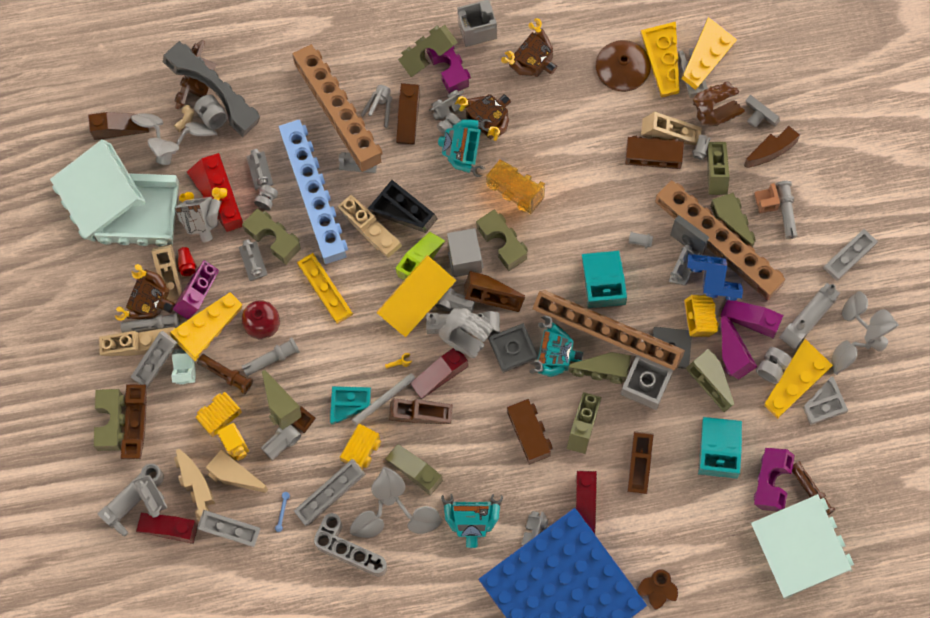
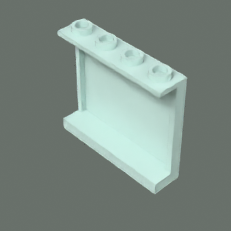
[50,140,146,242]
[94,173,179,247]
[751,495,854,599]

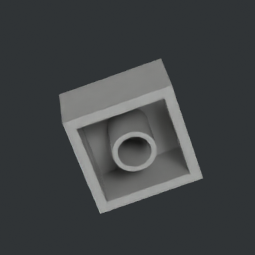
[621,355,673,410]

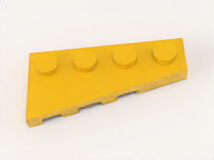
[681,17,737,90]
[640,21,680,98]
[170,292,243,361]
[764,339,833,419]

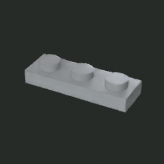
[823,229,878,281]
[131,331,178,388]
[197,509,261,547]

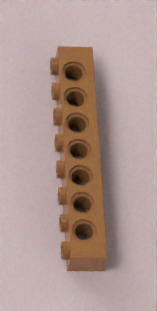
[292,44,383,172]
[655,180,786,301]
[532,290,685,370]

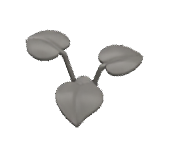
[131,113,217,165]
[831,291,899,375]
[350,467,442,538]

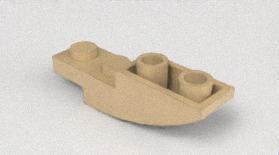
[337,195,402,258]
[99,327,178,356]
[174,449,215,522]

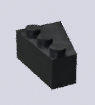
[368,180,438,233]

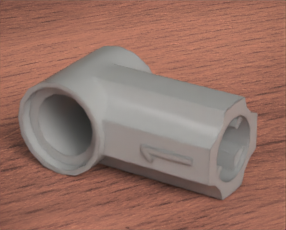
[435,288,475,313]
[261,425,301,461]

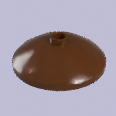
[596,40,651,92]

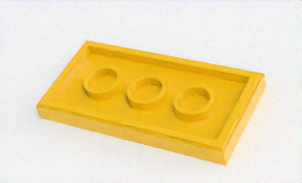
[376,255,457,338]

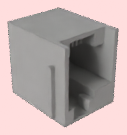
[457,0,497,47]
[447,228,484,277]

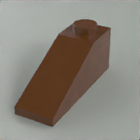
[396,83,420,144]
[88,112,149,140]
[464,271,525,312]

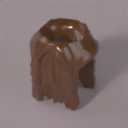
[693,81,745,126]

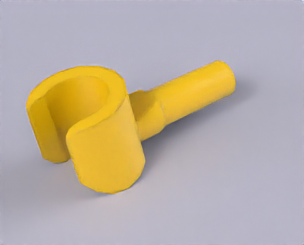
[385,353,412,369]

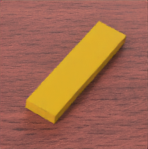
[297,253,353,324]

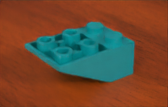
[582,251,627,309]
[698,417,742,479]

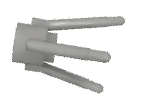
[361,85,392,128]

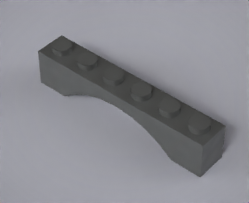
[162,41,260,137]

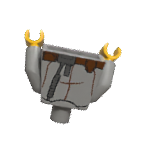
[174,187,227,242]

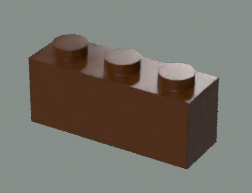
[625,136,684,169]
[507,399,553,465]

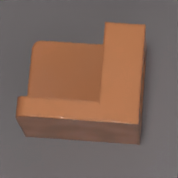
[754,183,780,214]

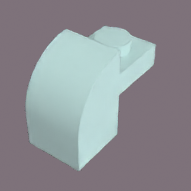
[171,348,196,384]

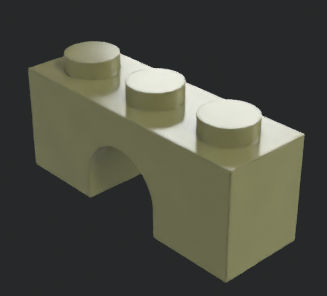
[398,25,458,77]
[242,208,301,265]
[476,209,528,271]
[94,389,125,451]

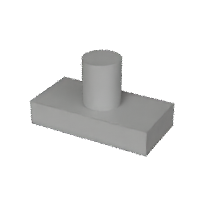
[746,95,780,128]

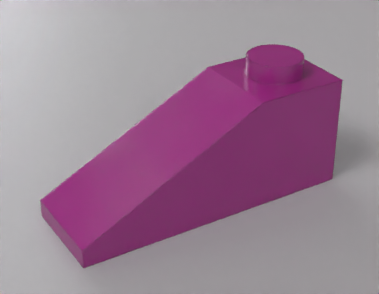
[720,299,784,339]
[721,316,757,380]

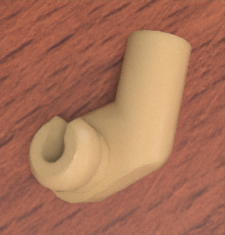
[174,105,195,132]

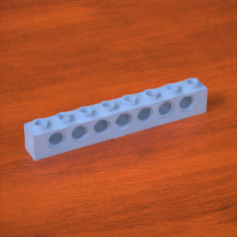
[279,119,348,264]

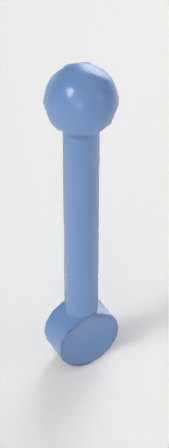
[275,492,290,532]

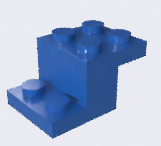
[687,253,743,301]

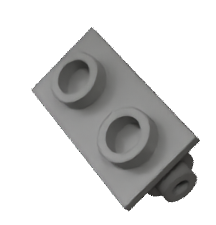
[429,90,467,120]
[246,149,273,190]
[339,152,377,173]
[239,240,268,281]
[669,245,700,286]
[133,475,168,518]
[521,511,548,546]

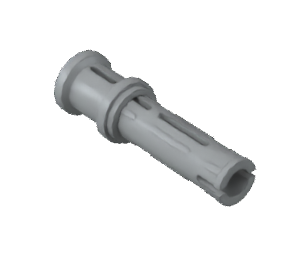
[775,181,798,239]
[121,313,181,333]
[242,337,300,377]

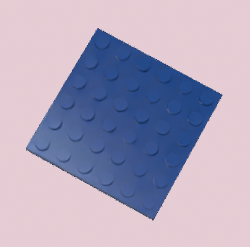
[478,508,647,618]

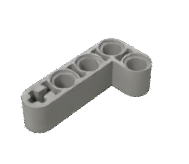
[314,513,388,577]

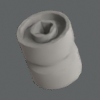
[194,95,228,130]
[756,347,792,384]

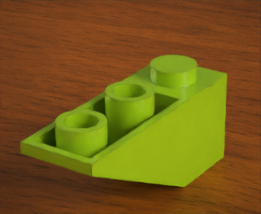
[395,231,445,280]

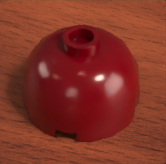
[242,300,280,340]

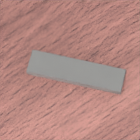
[294,459,366,526]

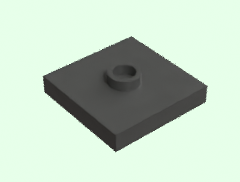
[670,215,709,255]
[488,323,538,373]
[653,327,692,369]

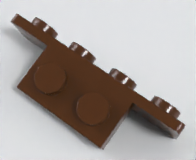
[174,40,217,109]

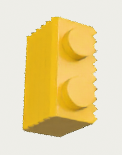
[684,295,719,337]
[195,392,242,438]
[217,423,250,461]
[340,424,381,470]

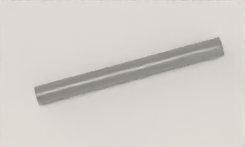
[352,373,416,426]

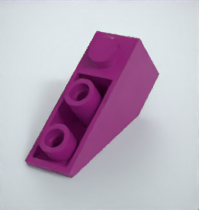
[172,260,219,320]

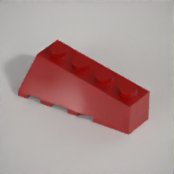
[187,153,243,232]

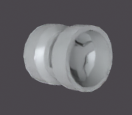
[437,112,460,136]
[254,185,278,210]

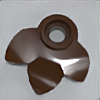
[638,569,678,610]

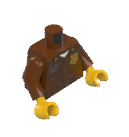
[501,18,558,77]
[455,94,511,141]
[115,264,175,321]

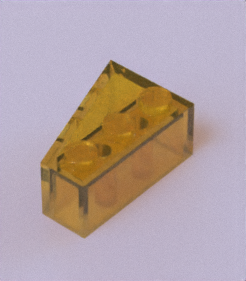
[486,159,545,214]

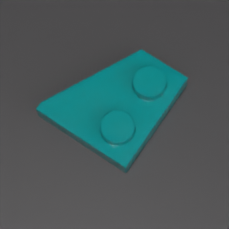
[330,386,371,425]

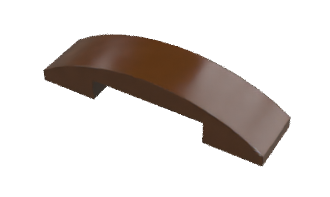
[120,384,147,459]

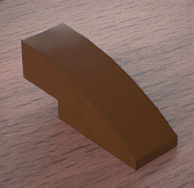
[744,126,800,168]
[389,398,453,424]
[627,431,654,494]

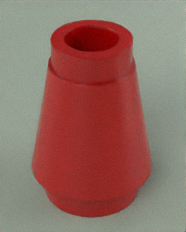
[178,247,197,276]

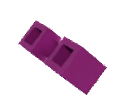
[426,46,471,93]
[754,448,795,512]

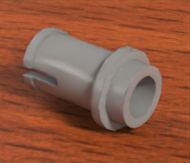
[692,135,711,160]
[629,232,653,249]

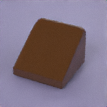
[291,406,316,433]

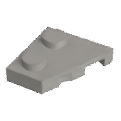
[803,377,848,425]

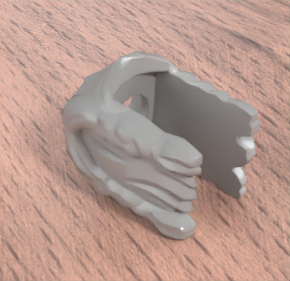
[439,308,494,358]

